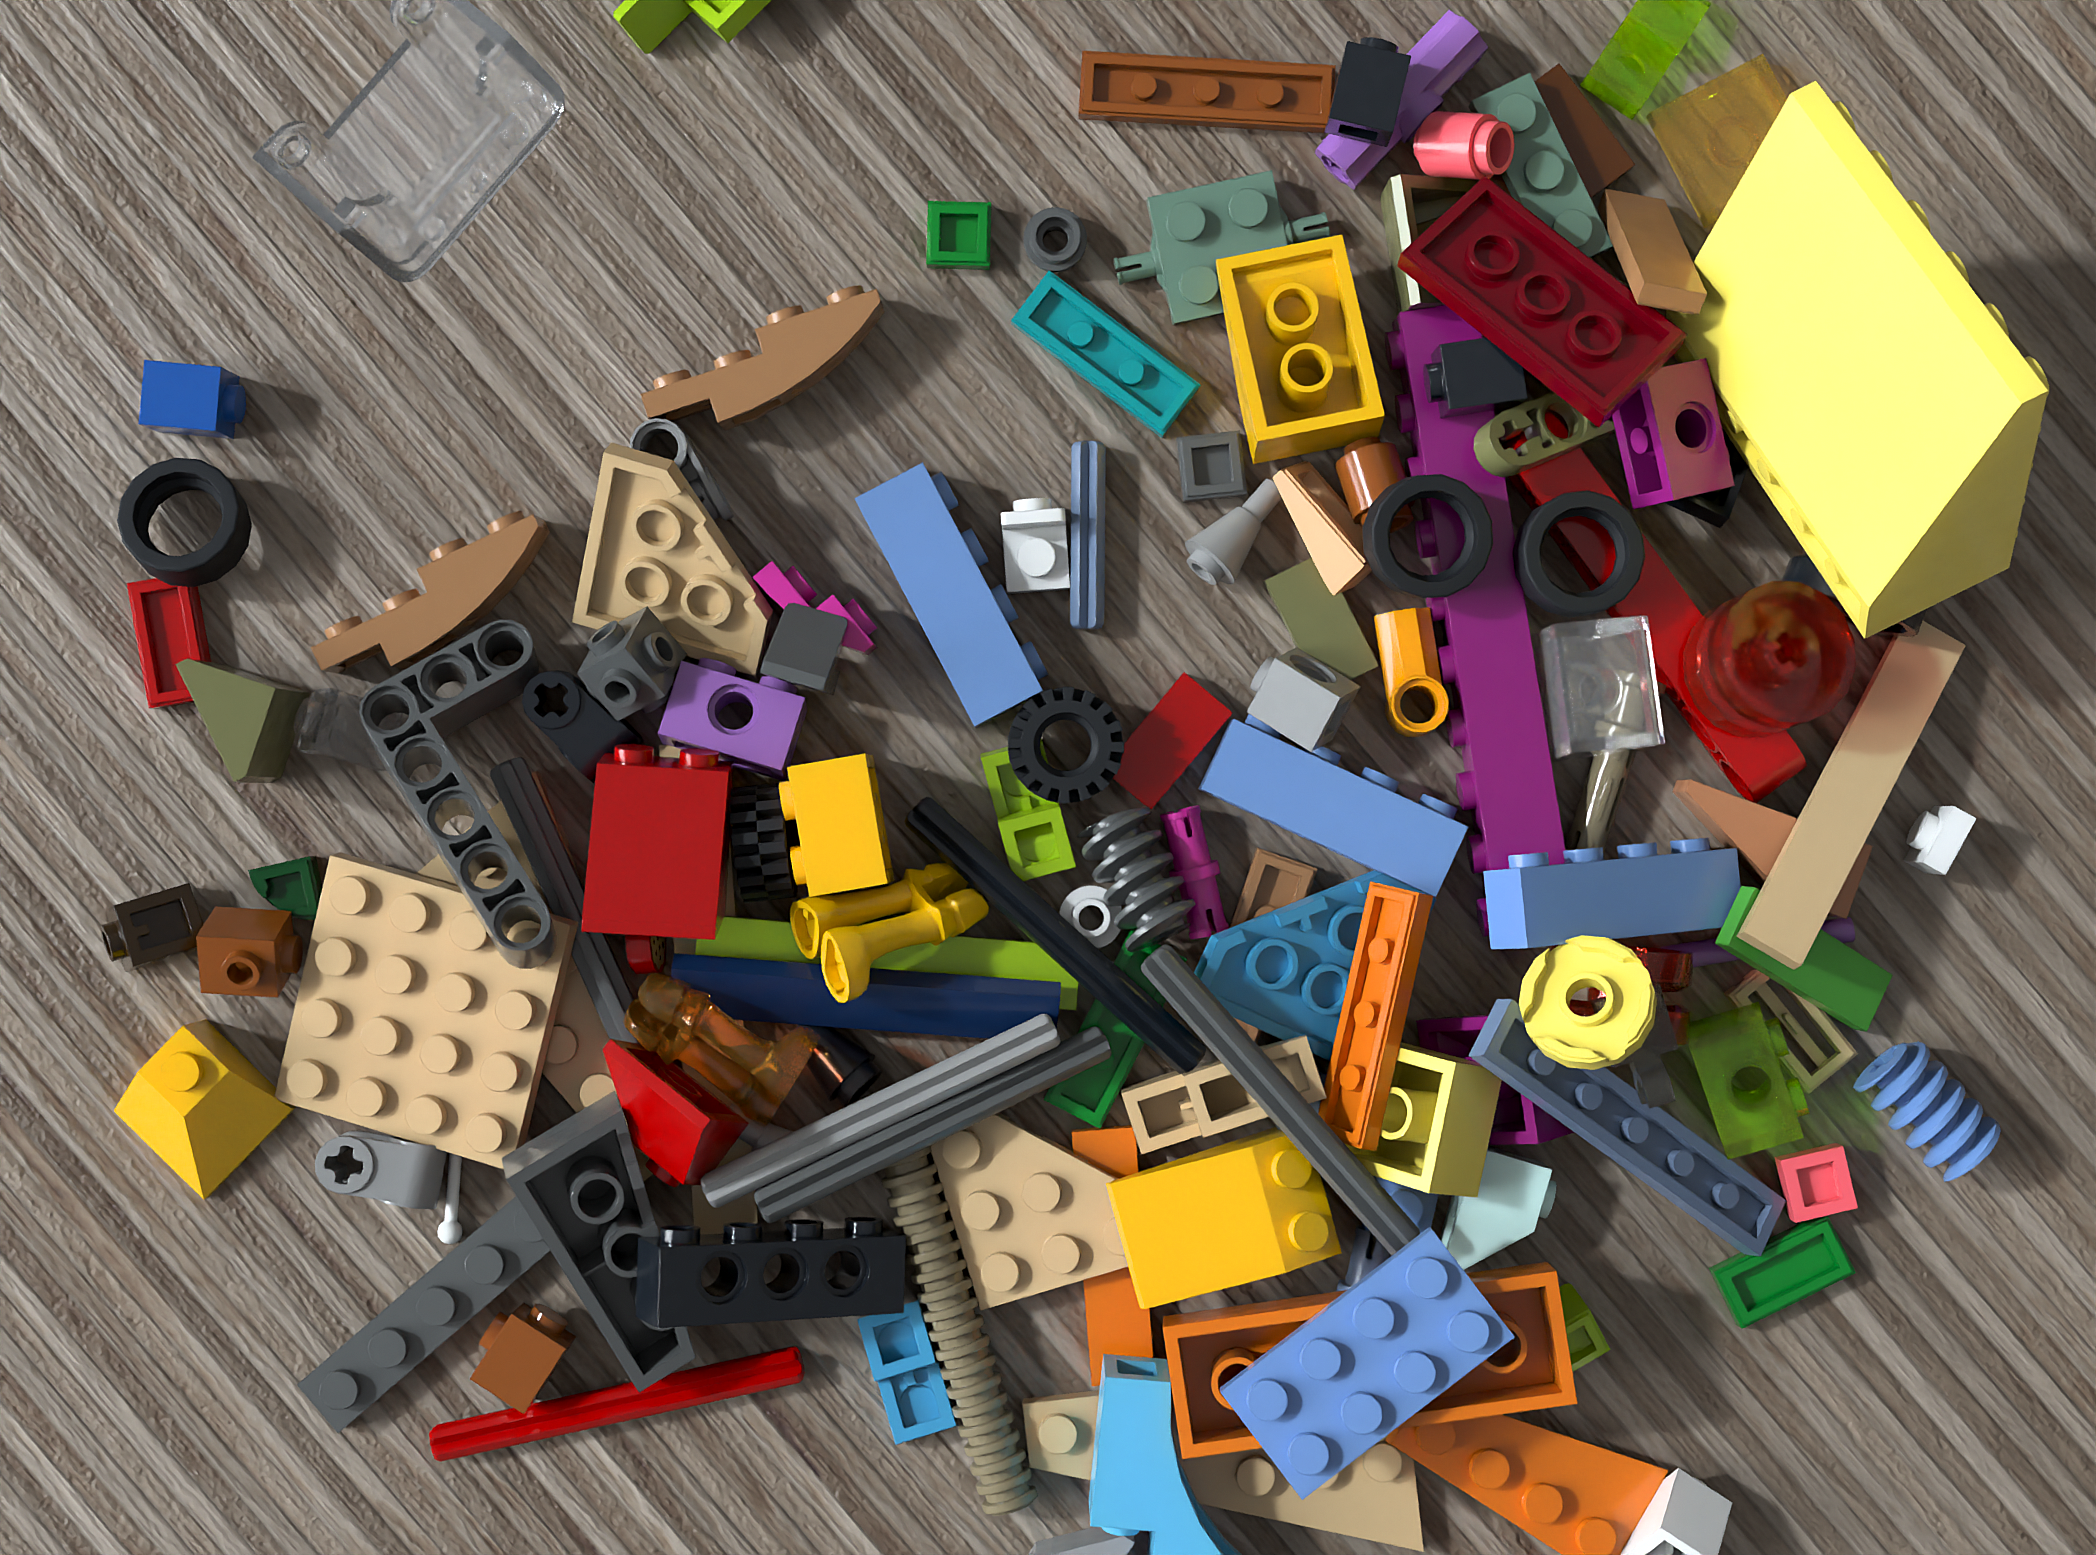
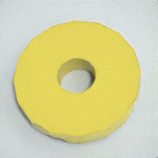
[1519,935,1657,1070]

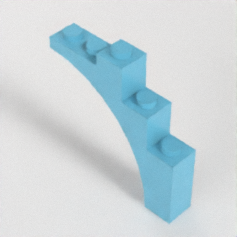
[1089,1354,1242,1555]

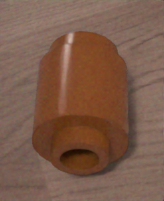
[1335,436,1415,533]

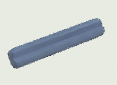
[1070,441,1106,630]

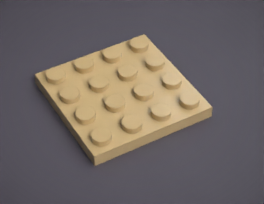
[275,852,579,1169]

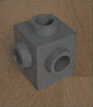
[577,606,687,721]

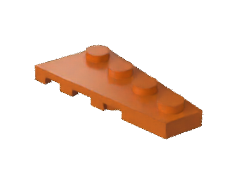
[1385,1414,1669,1555]

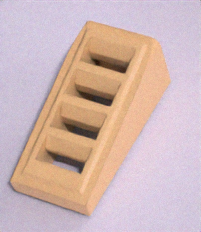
[1273,461,1372,596]

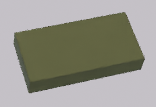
[1263,557,1379,680]

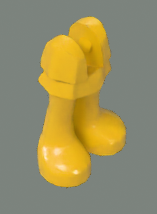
[790,863,989,1003]

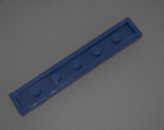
[671,953,1061,1039]

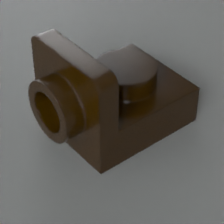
[100,883,203,972]

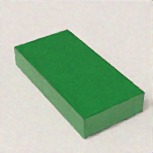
[1709,1215,1856,1329]

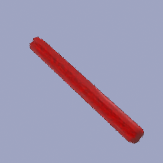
[429,1347,805,1462]

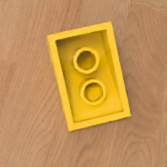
[1216,235,1385,464]
[1106,1127,1342,1309]

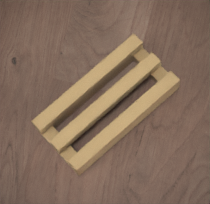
[1723,970,1858,1094]

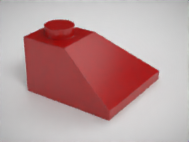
[602,1039,749,1188]

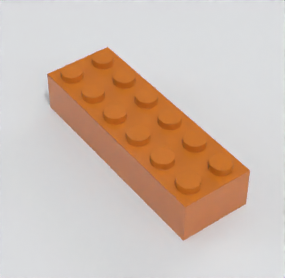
[1163,1262,1578,1459]

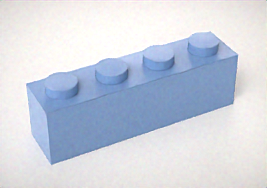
[854,462,1048,728]
[1198,714,1468,897]
[1483,838,1741,949]

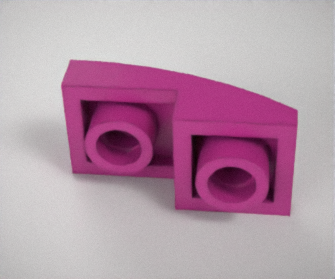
[753,561,878,655]

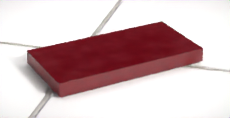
[1397,176,1687,428]

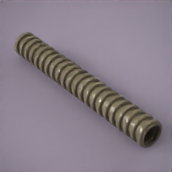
[862,1091,1038,1516]

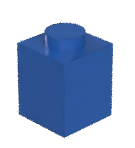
[138,360,246,439]

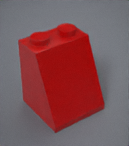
[581,744,734,940]

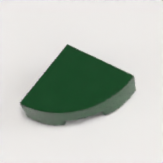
[248,856,323,920]

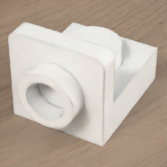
[1001,498,1070,594]

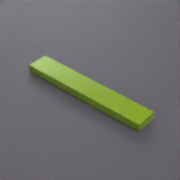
[695,916,1079,1010]

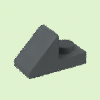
[760,603,848,696]

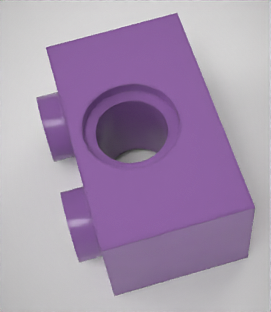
[658,658,807,782]

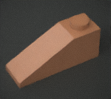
[1672,780,1873,919]

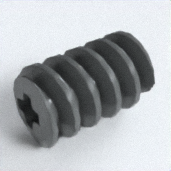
[1077,807,1196,952]

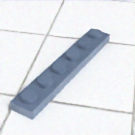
[1468,999,1786,1256]

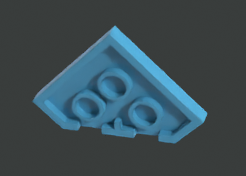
[1194,870,1437,1061]

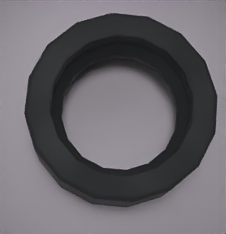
[117,458,252,587]
[1362,474,1493,598]
[1512,490,1645,618]

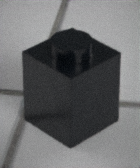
[1324,37,1411,147]
[1423,338,1528,418]

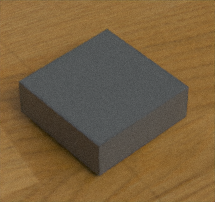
[1176,430,1247,503]

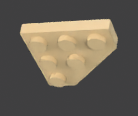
[572,442,773,676]
[930,1112,1128,1310]

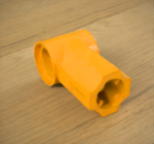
[1374,607,1449,737]

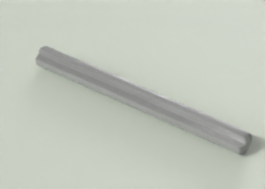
[700,1014,1060,1208]

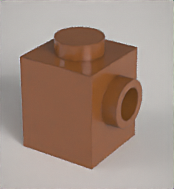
[196,906,303,998]
[470,1302,576,1414]

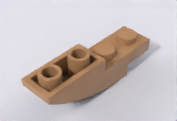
[640,285,885,431]
[311,511,550,674]

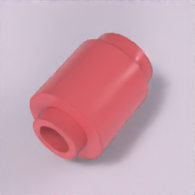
[1413,111,1515,180]

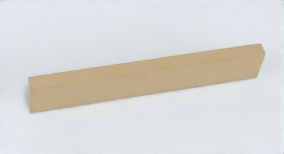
[1736,621,1966,970]

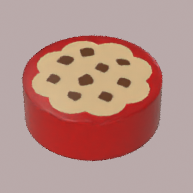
[625,934,666,974]

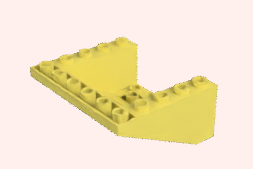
[1666,81,2049,639]

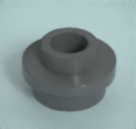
[1024,207,1087,272]

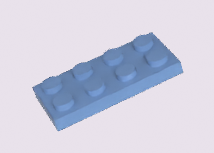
[1220,1227,1515,1500]

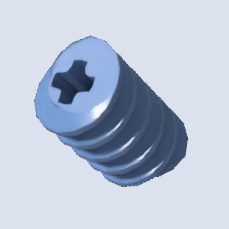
[1853,1041,2001,1182]

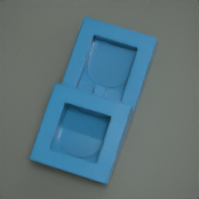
[857,1300,959,1445]

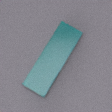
[1011,270,1201,438]

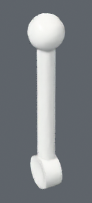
[437,1153,463,1244]

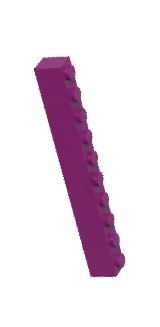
[1385,305,1565,937]

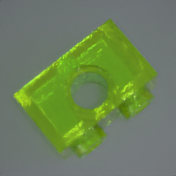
[1684,1002,1810,1160]

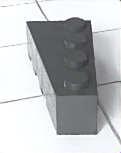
[502,1091,696,1392]

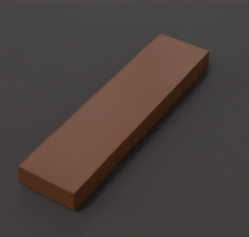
[1078,51,1336,133]

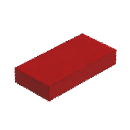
[127,578,211,709]
[1113,672,1233,810]

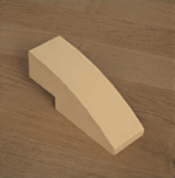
[1121,1035,1327,1155]

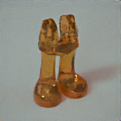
[623,973,821,1128]

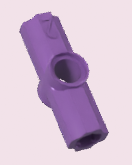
[1315,10,1488,190]

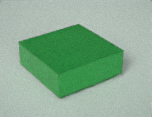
[926,201,992,270]

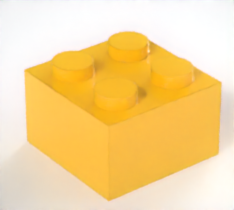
[779,754,895,897]

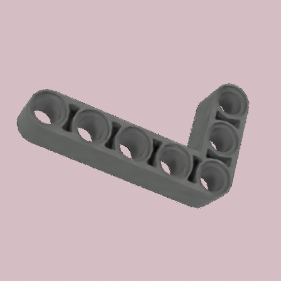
[359,620,557,969]

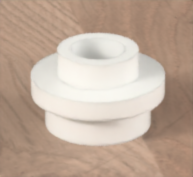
[1059,885,1122,948]

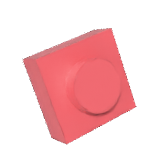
[1774,1143,1858,1223]

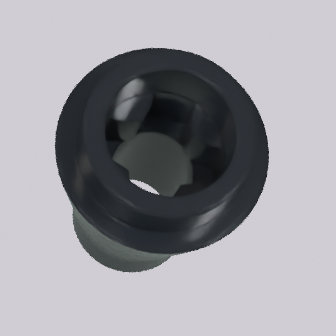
[788,1025,882,1107]

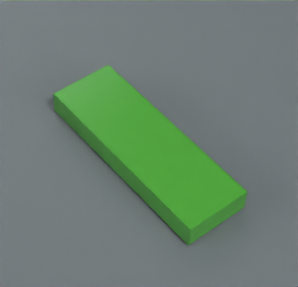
[1715,886,1893,1032]

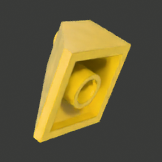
[114,1019,296,1199]

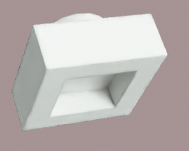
[1904,806,1977,875]

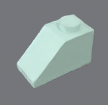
[1439,1146,1557,1270]

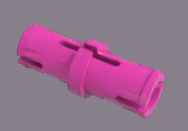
[1160,805,1229,939]

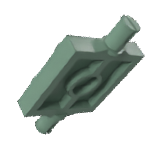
[1114,170,1330,325]

